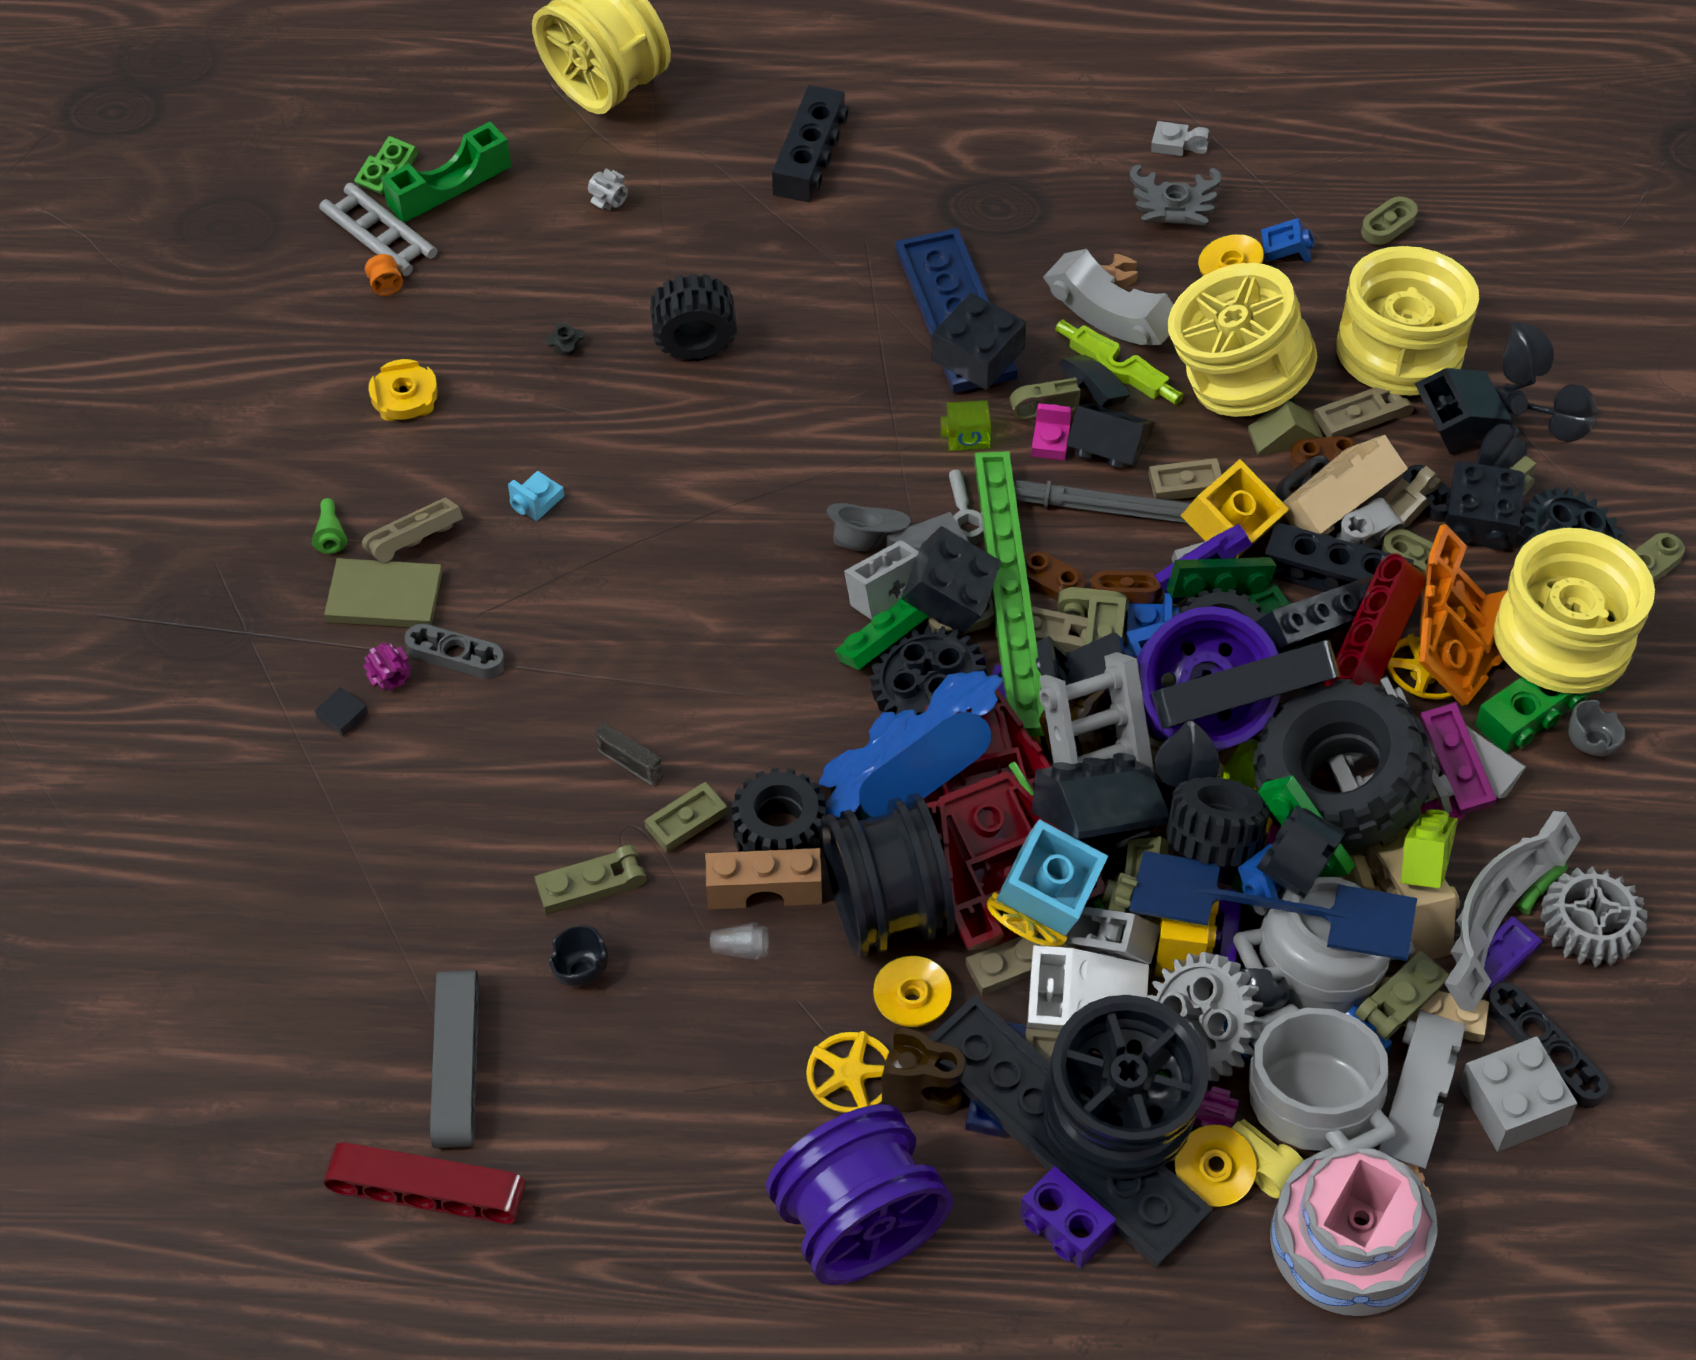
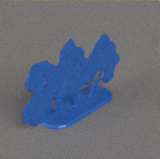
[818,671,1003,818]

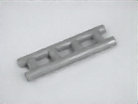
[319,182,438,276]

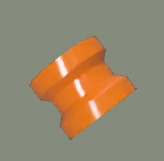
[365,254,403,296]

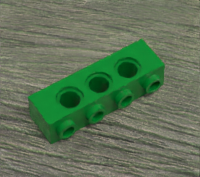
[1475,677,1610,754]

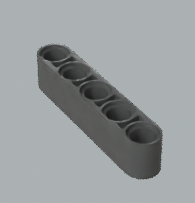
[430,970,479,1148]

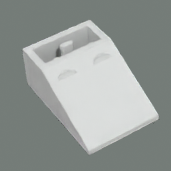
[1027,945,1149,1031]

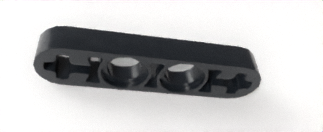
[1487,982,1608,1108]

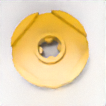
[369,359,438,421]

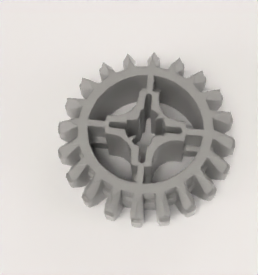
[1540,866,1648,968]

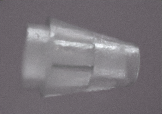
[710,922,769,961]

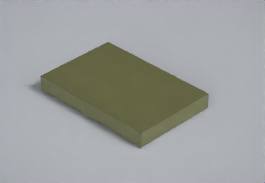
[324,558,443,627]

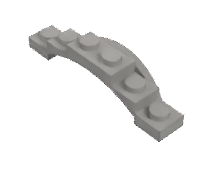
[1444,811,1581,1011]

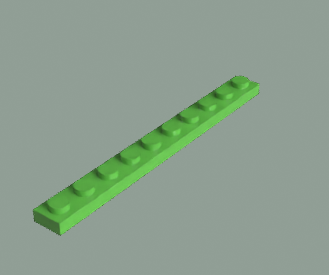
[974,451,1044,737]

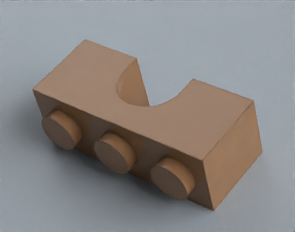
[705,848,822,910]

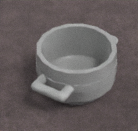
[1233,877,1416,1013]
[1249,1004,1396,1151]

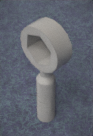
[949,470,984,544]

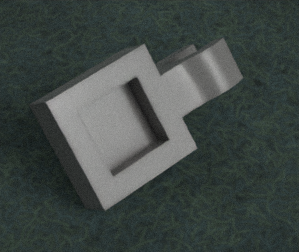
[1151,121,1209,156]

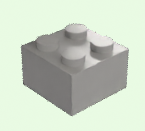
[1459,1036,1577,1152]

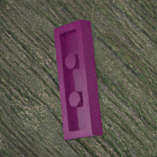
[1420,702,1497,816]

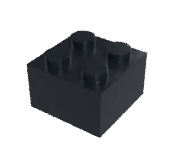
[931,292,1026,390]
[901,526,1002,634]

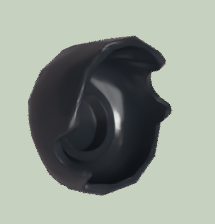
[549,925,608,987]
[1239,968,1290,1016]

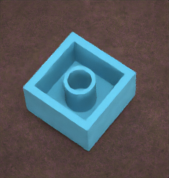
[996,819,1108,936]

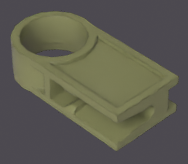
[1010,378,1081,420]

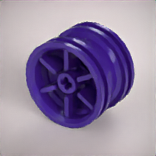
[1137,606,1281,752]
[766,1104,954,1285]

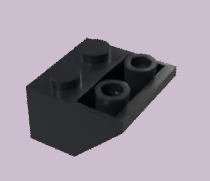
[1415,368,1513,454]

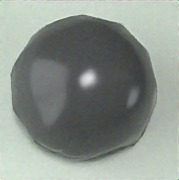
[1568,700,1625,757]

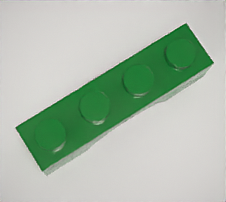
[381,122,512,223]

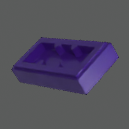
[1484,916,1542,994]

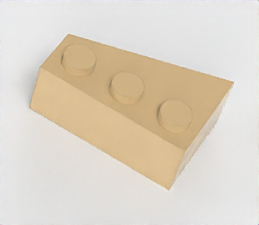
[1283,435,1408,535]
[1367,827,1460,962]

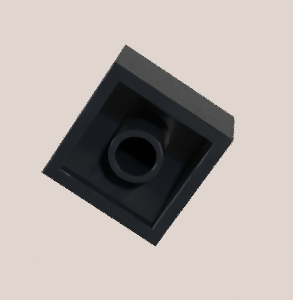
[1066,403,1155,469]

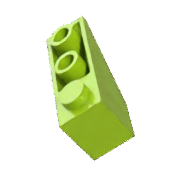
[1401,809,1458,888]

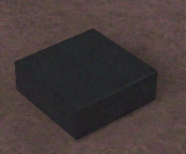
[315,687,368,736]

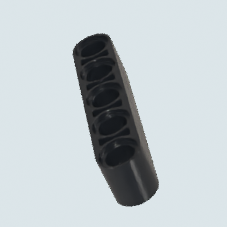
[1151,640,1341,729]

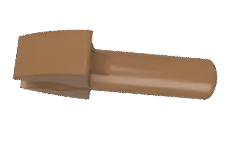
[1100,254,1138,288]

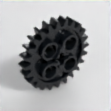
[1518,487,1628,547]
[869,626,988,715]

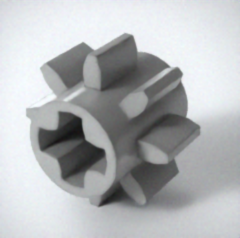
[588,168,628,211]

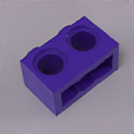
[1020,1166,1116,1269]

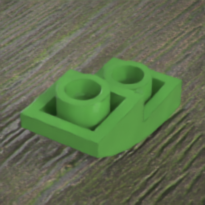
[354,136,419,195]

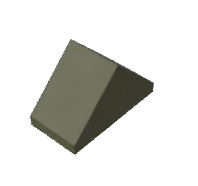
[1248,400,1323,456]

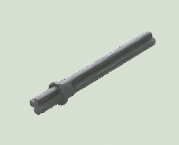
[1015,480,1191,523]

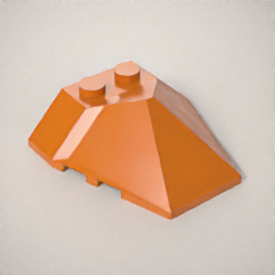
[1419,524,1507,706]

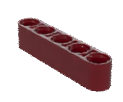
[1324,553,1425,686]
[323,1142,526,1224]

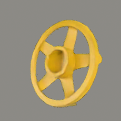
[1387,634,1452,700]
[806,1031,889,1113]

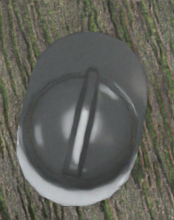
[826,503,911,551]

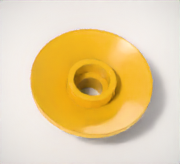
[1198,235,1264,276]
[873,956,952,1027]
[1175,1124,1257,1207]

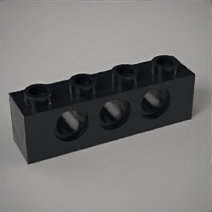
[772,85,849,203]
[1264,522,1414,592]
[1255,575,1374,654]

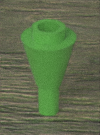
[312,498,347,554]
[1516,863,1568,915]

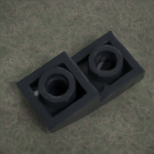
[1059,355,1131,407]

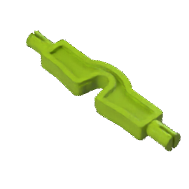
[1055,319,1184,406]

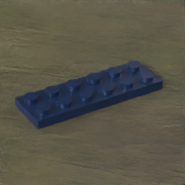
[895,228,1018,393]

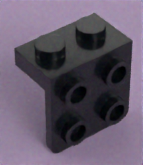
[1445,461,1525,551]
[1036,633,1125,700]

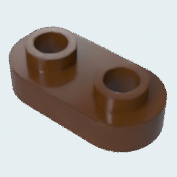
[1290,436,1357,474]
[1024,551,1085,601]
[1091,570,1162,604]

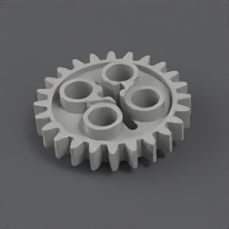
[1147,952,1264,1082]

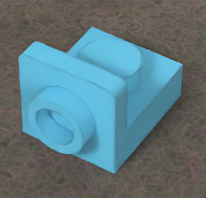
[508,471,564,521]

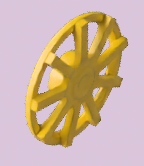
[987,892,1068,947]

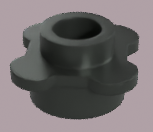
[545,322,585,355]

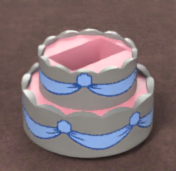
[1270,1147,1437,1316]

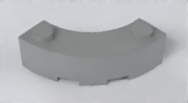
[1043,249,1173,345]
[1379,1010,1466,1169]

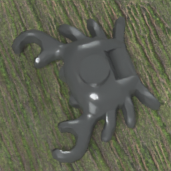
[1129,164,1221,226]

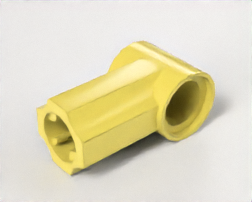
[1232,1119,1304,1198]

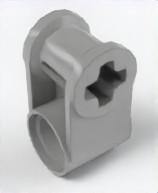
[1336,498,1405,548]

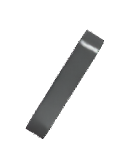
[405,624,505,679]

